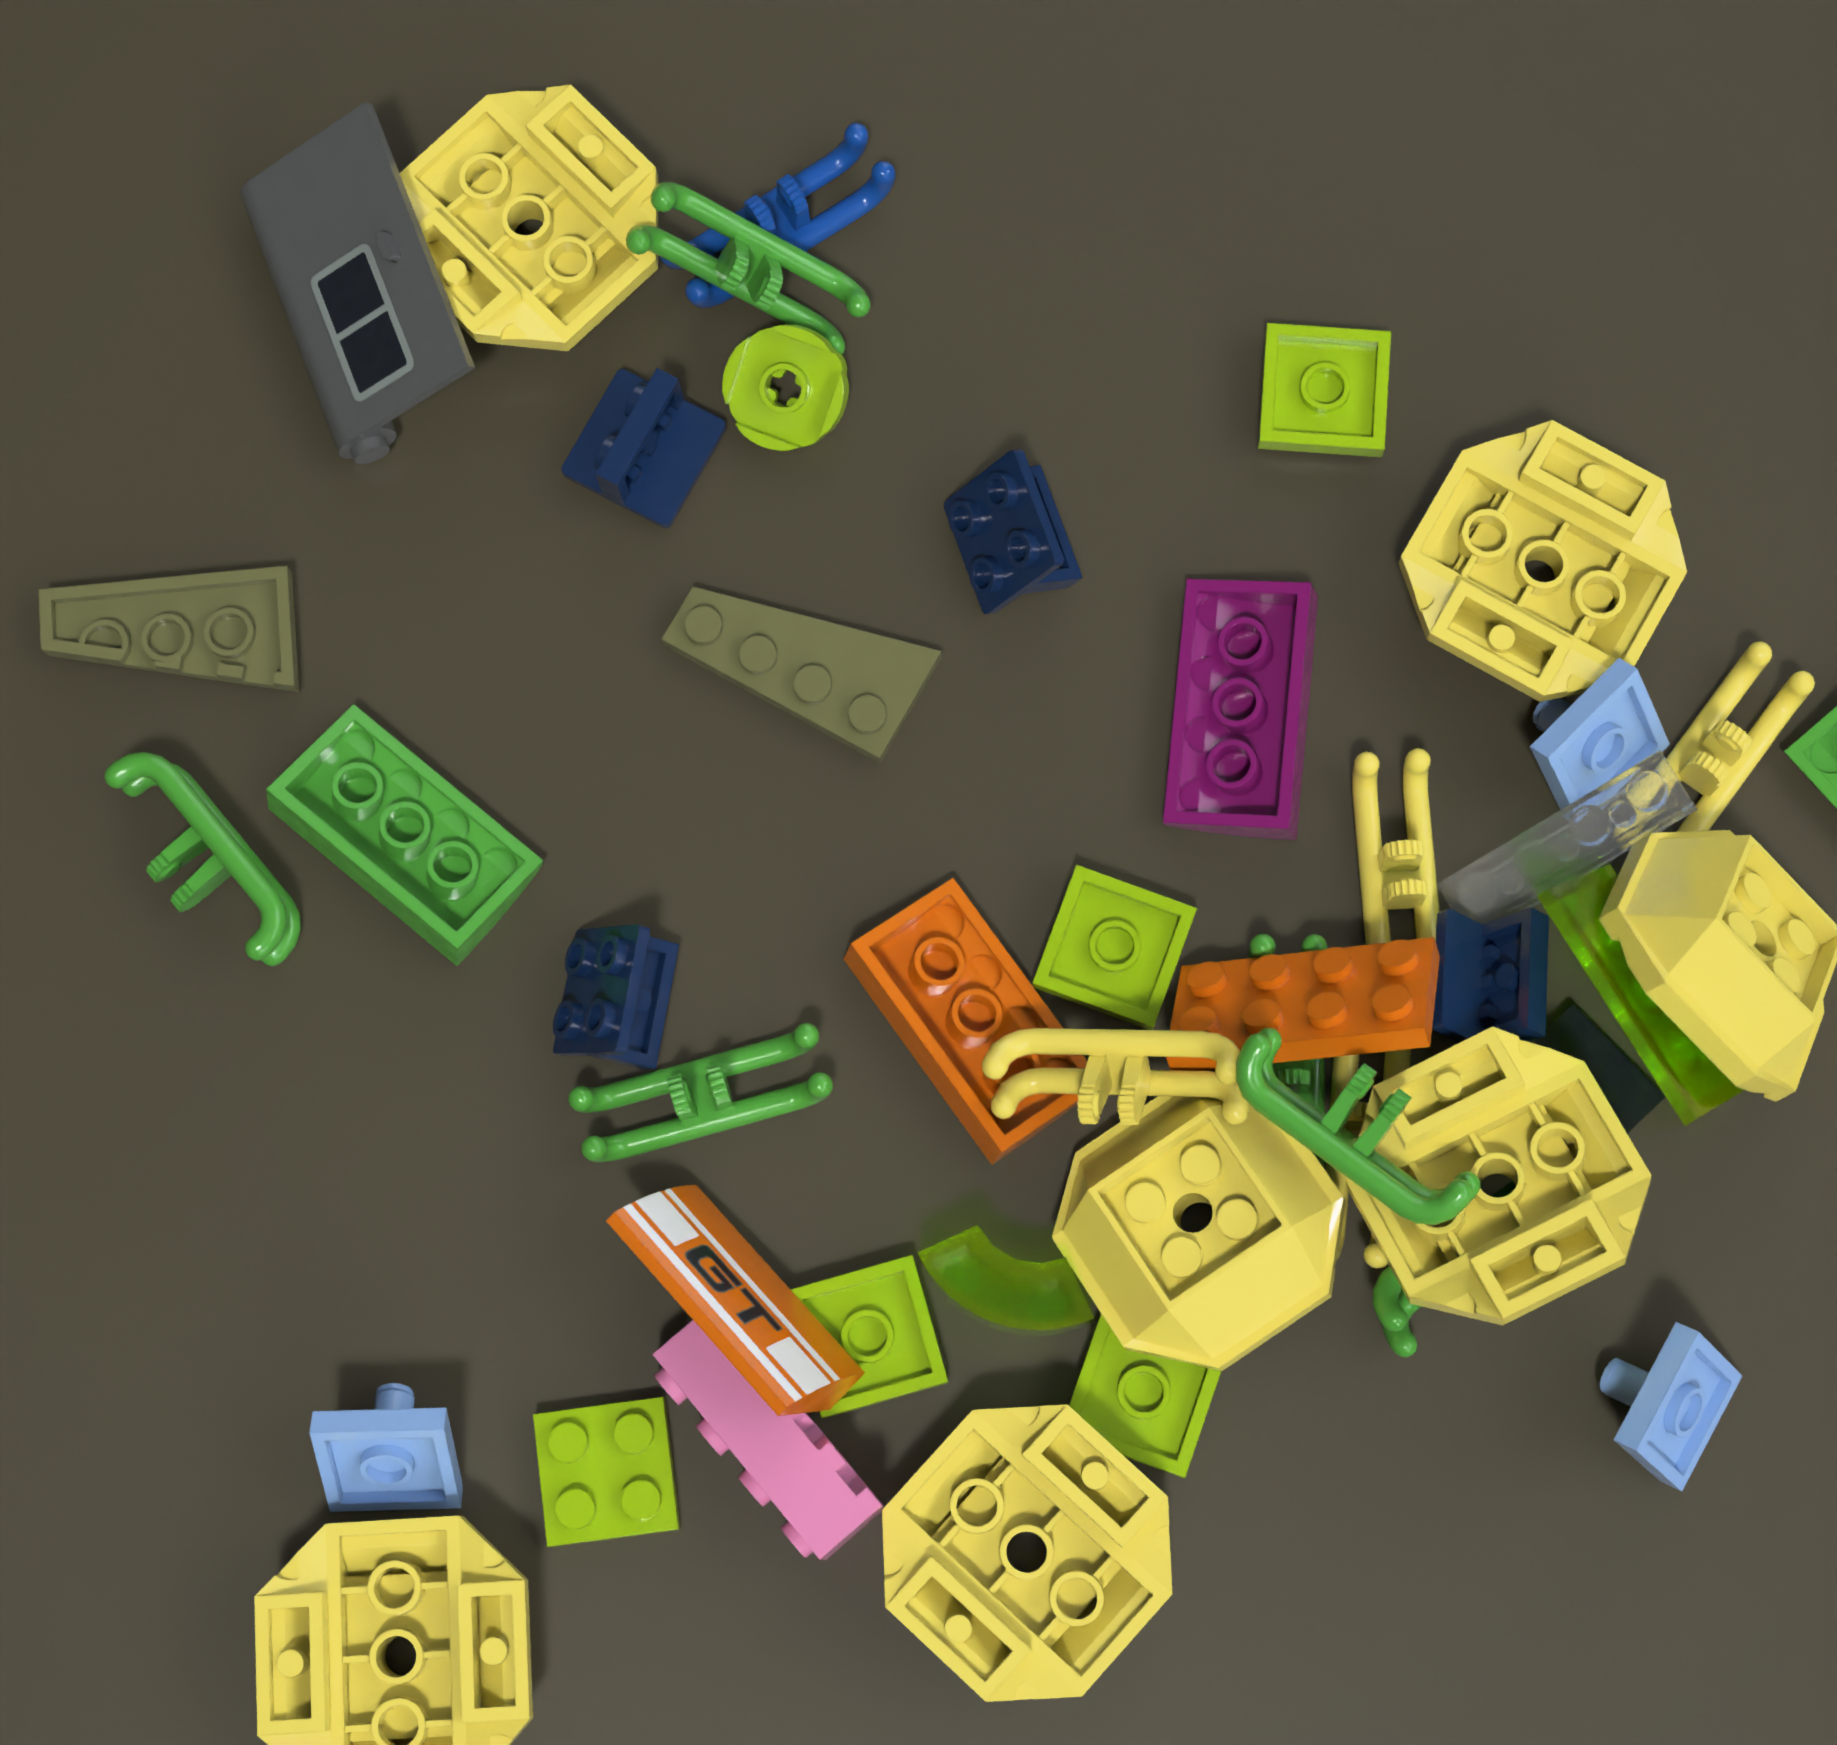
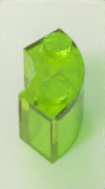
[918,1225,1094,1336]

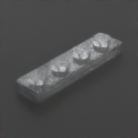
[1437,750,1697,924]

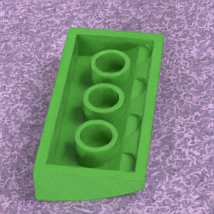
[266,704,543,966]

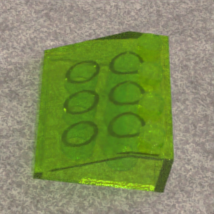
[1537,864,1746,1127]

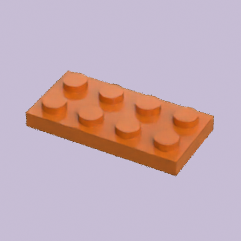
[1166,937,1440,1071]

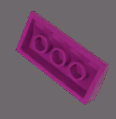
[1163,579,1318,840]

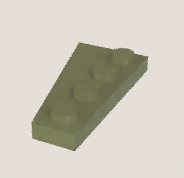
[38,565,299,692]
[661,587,942,764]

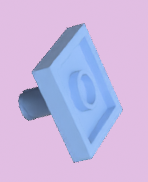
[1530,658,1670,831]
[1600,1322,1742,1492]
[309,1383,463,1512]

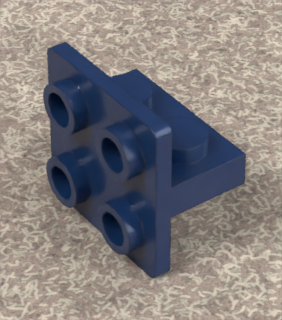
[561,368,726,529]
[944,449,1083,614]
[1432,907,1549,1043]
[553,924,679,1070]

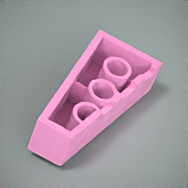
[652,1320,885,1560]

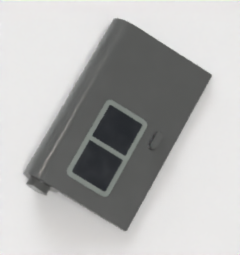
[240,102,475,464]

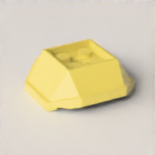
[400,84,658,351]
[1398,420,1687,702]
[1598,830,1837,1102]
[1346,1026,1652,1326]
[1052,1096,1346,1371]
[882,1404,1172,1702]
[254,1515,533,1745]

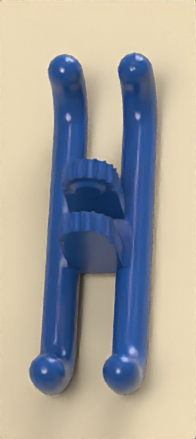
[659,123,895,308]

